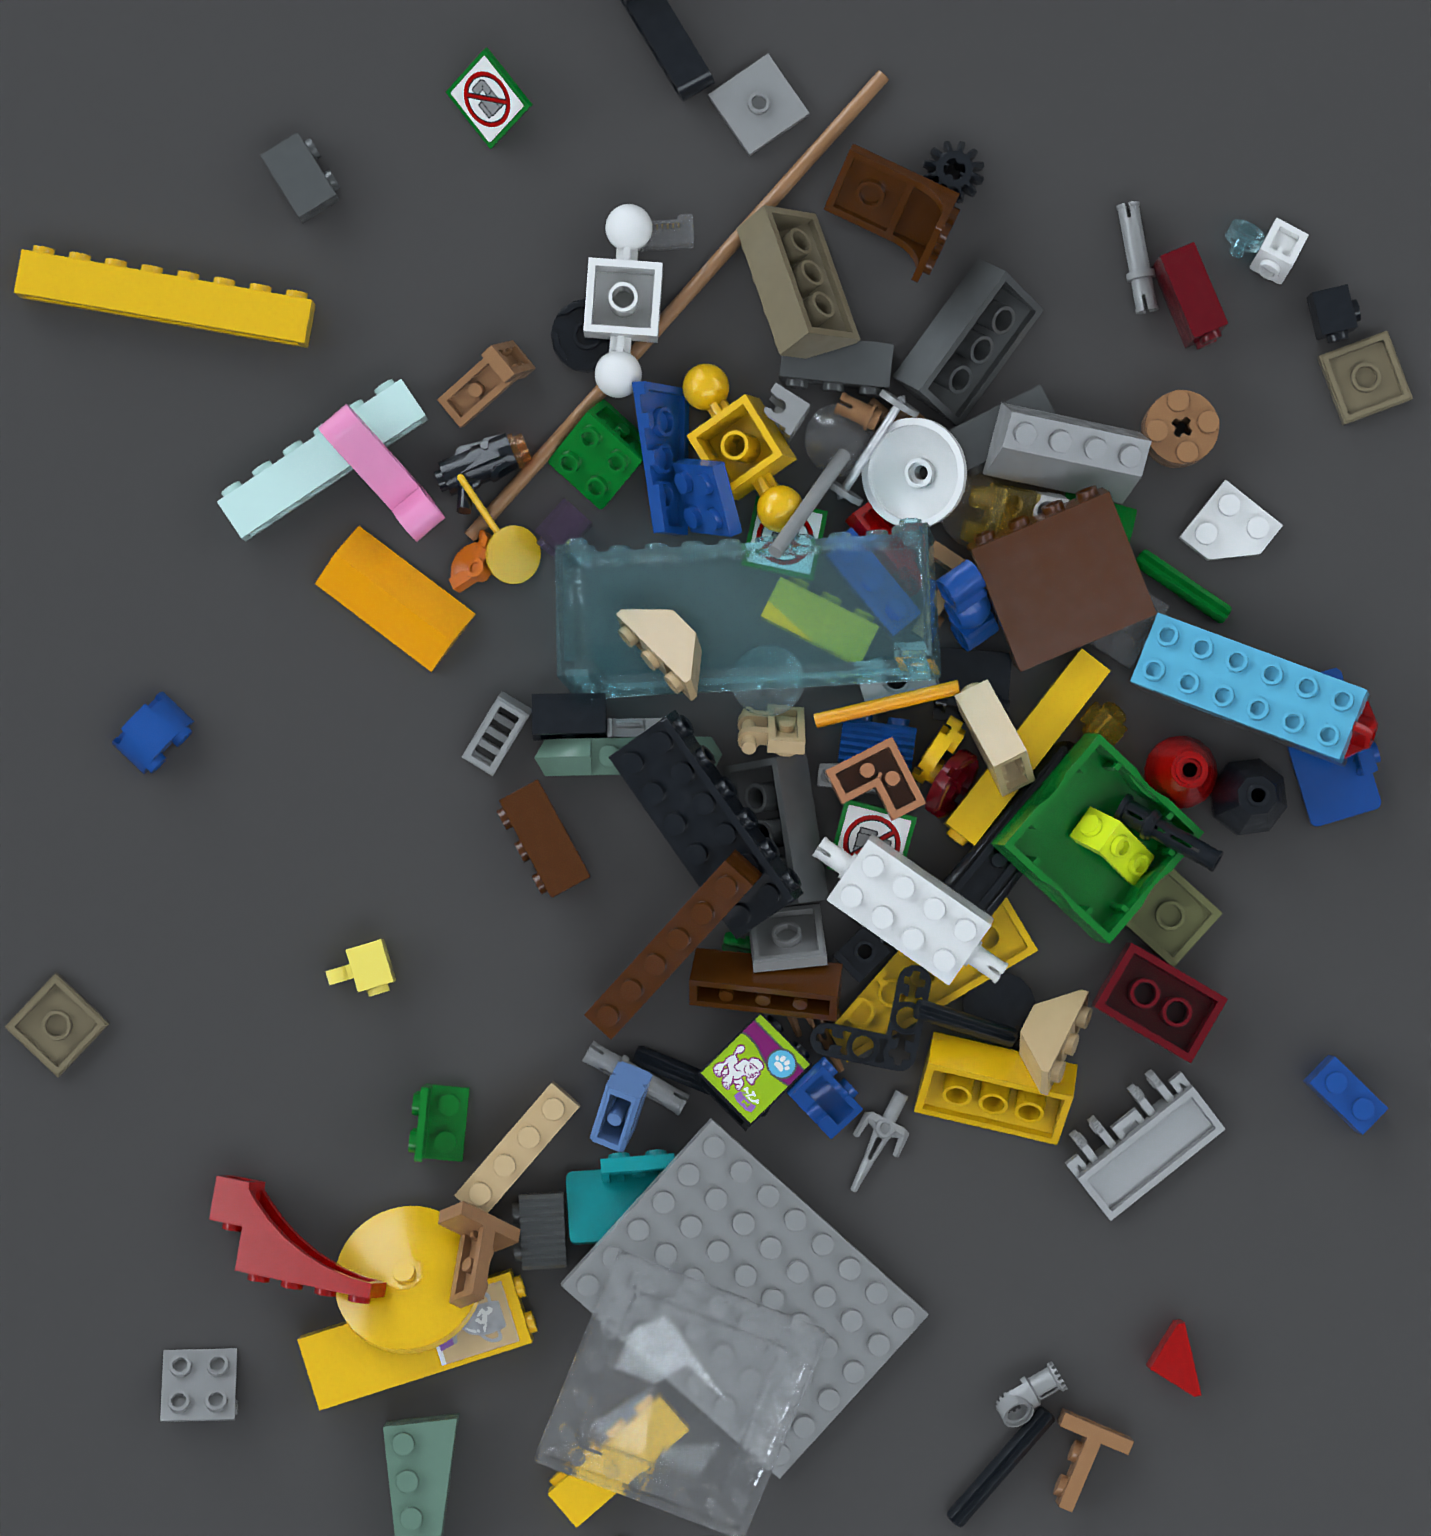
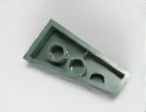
[383,1413,460,1536]

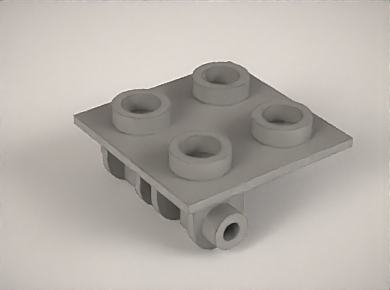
[160,1348,238,1422]

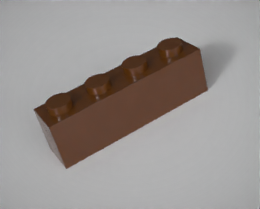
[689,948,843,1021]

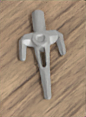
[850,1090,909,1192]

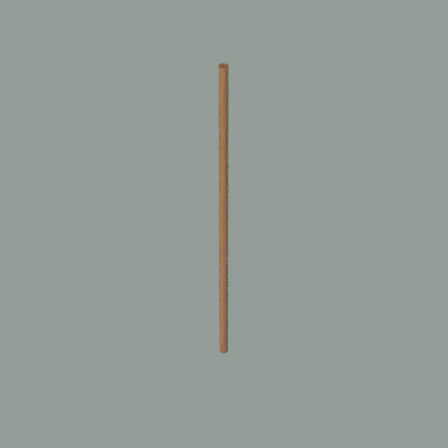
[464,70,889,542]

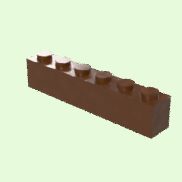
[584,849,763,1040]

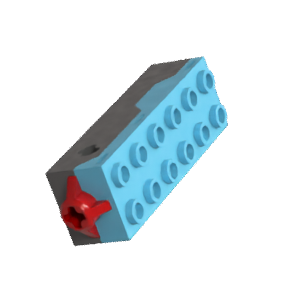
[1130,613,1379,767]

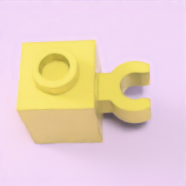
[325,939,396,997]

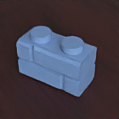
[590,1061,653,1152]

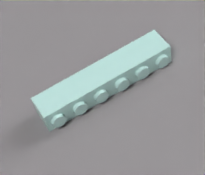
[217,379,428,541]

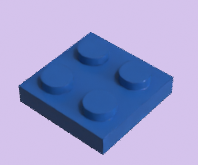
[672,458,742,537]

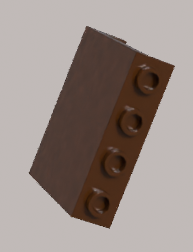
[966,485,1157,672]

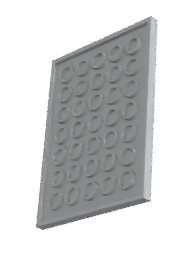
[561,1118,929,1479]

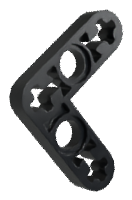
[810,965,931,1071]

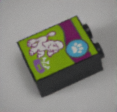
[694,1013,813,1131]

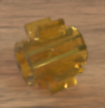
[1081,701,1128,747]

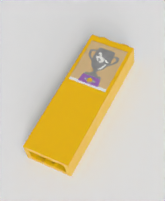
[297,1268,538,1411]

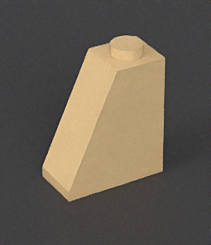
[954,679,1035,797]

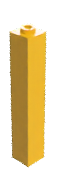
[943,648,1111,847]

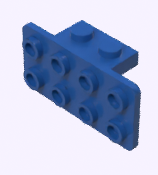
[1287,668,1381,827]

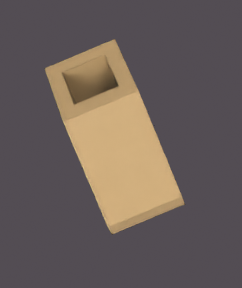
[616,609,702,701]
[1019,989,1092,1095]

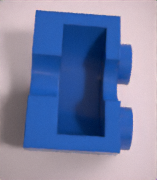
[112,691,195,774]
[786,1056,863,1139]

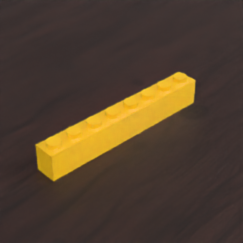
[14,245,316,348]

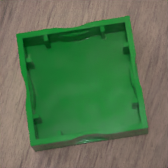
[991,733,1204,944]

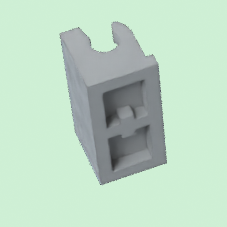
[764,383,810,444]

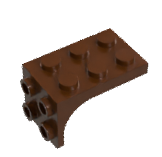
[824,144,960,283]

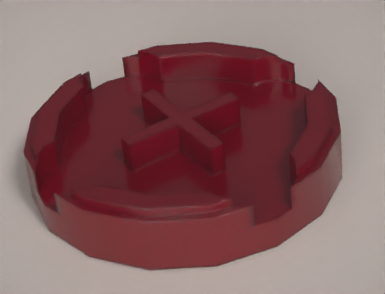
[925,749,979,818]

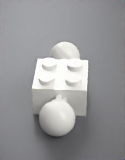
[583,204,663,398]

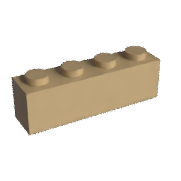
[454,1081,581,1213]

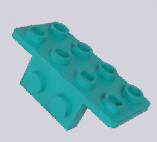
[566,1149,675,1245]

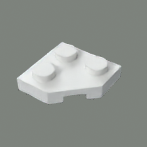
[1179,480,1283,561]

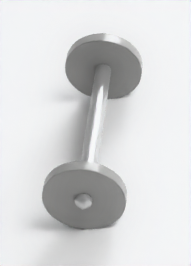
[830,389,920,506]

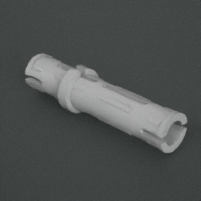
[1116,201,1159,314]
[582,1040,690,1115]

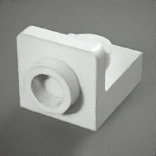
[1250,218,1309,284]

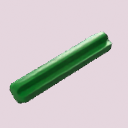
[1136,549,1232,623]

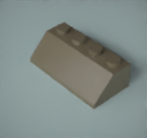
[736,205,861,359]

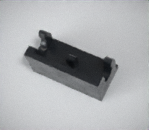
[532,693,607,741]

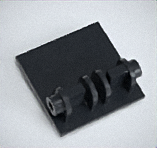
[933,647,1012,723]

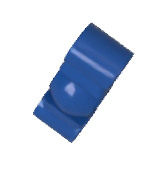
[936,559,999,652]

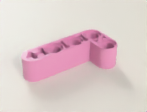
[318,404,445,542]

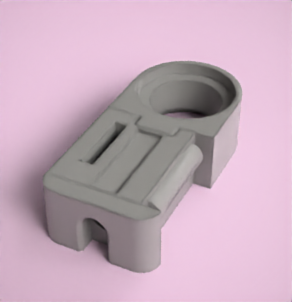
[607,718,662,738]

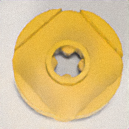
[911,715,966,784]

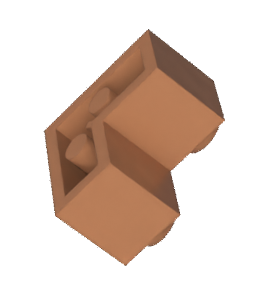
[825,737,926,821]

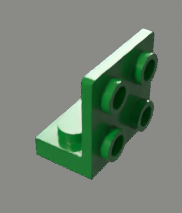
[548,399,643,510]
[408,1083,470,1162]

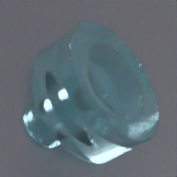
[1225,219,1265,258]

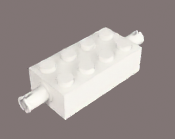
[812,834,1009,985]

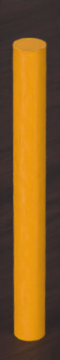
[814,680,961,728]

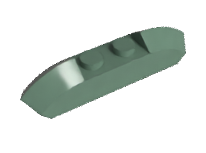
[534,737,722,777]

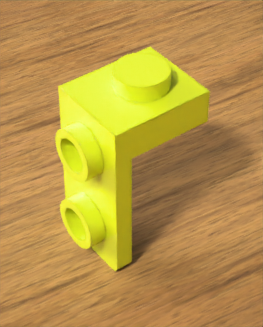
[1069,806,1154,885]

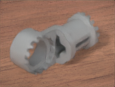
[996,1361,1068,1427]

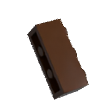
[497,779,591,898]

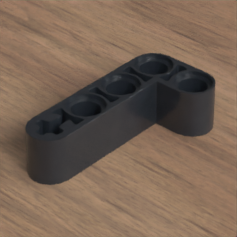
[620,0,715,102]

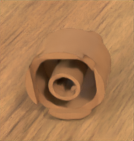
[1141,390,1220,468]

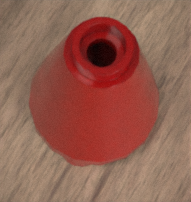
[1144,736,1218,809]

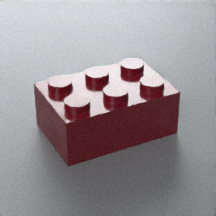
[1090,942,1228,1063]

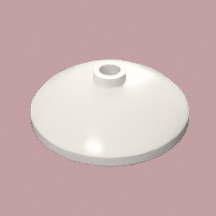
[861,418,967,529]

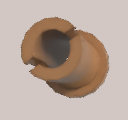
[834,392,883,431]

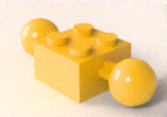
[682,363,802,533]

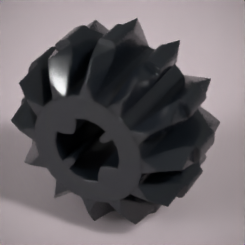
[923,141,984,204]

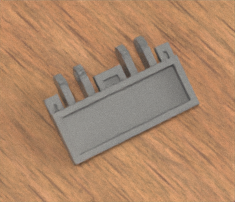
[1065,1069,1225,1221]

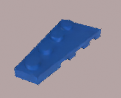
[632,381,689,536]

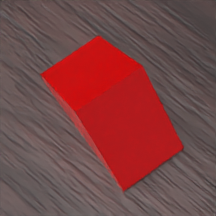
[1146,1319,1202,1397]

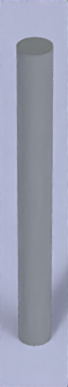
[768,449,851,558]

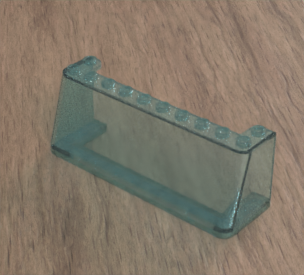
[555,518,941,698]

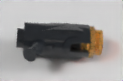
[434,433,532,515]

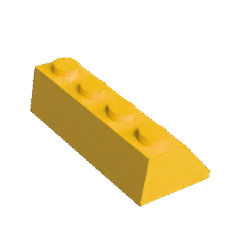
[914,1032,1078,1145]

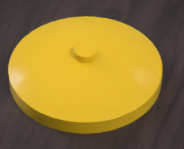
[336,1206,479,1354]

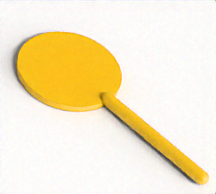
[457,474,541,584]

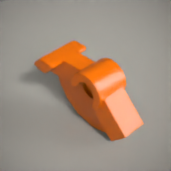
[448,530,492,593]

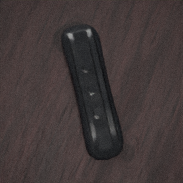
[943,741,1075,916]

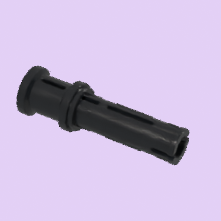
[1113,793,1224,872]

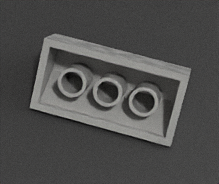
[983,402,1152,504]

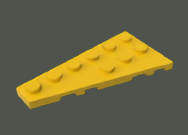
[828,897,1038,1062]

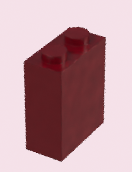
[1151,242,1228,350]

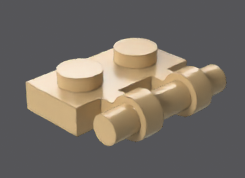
[738,705,806,757]

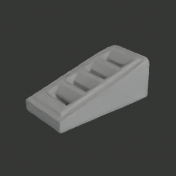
[462,691,532,776]

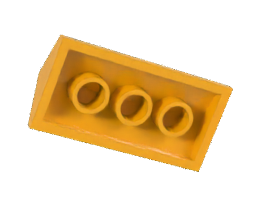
[315,526,476,672]

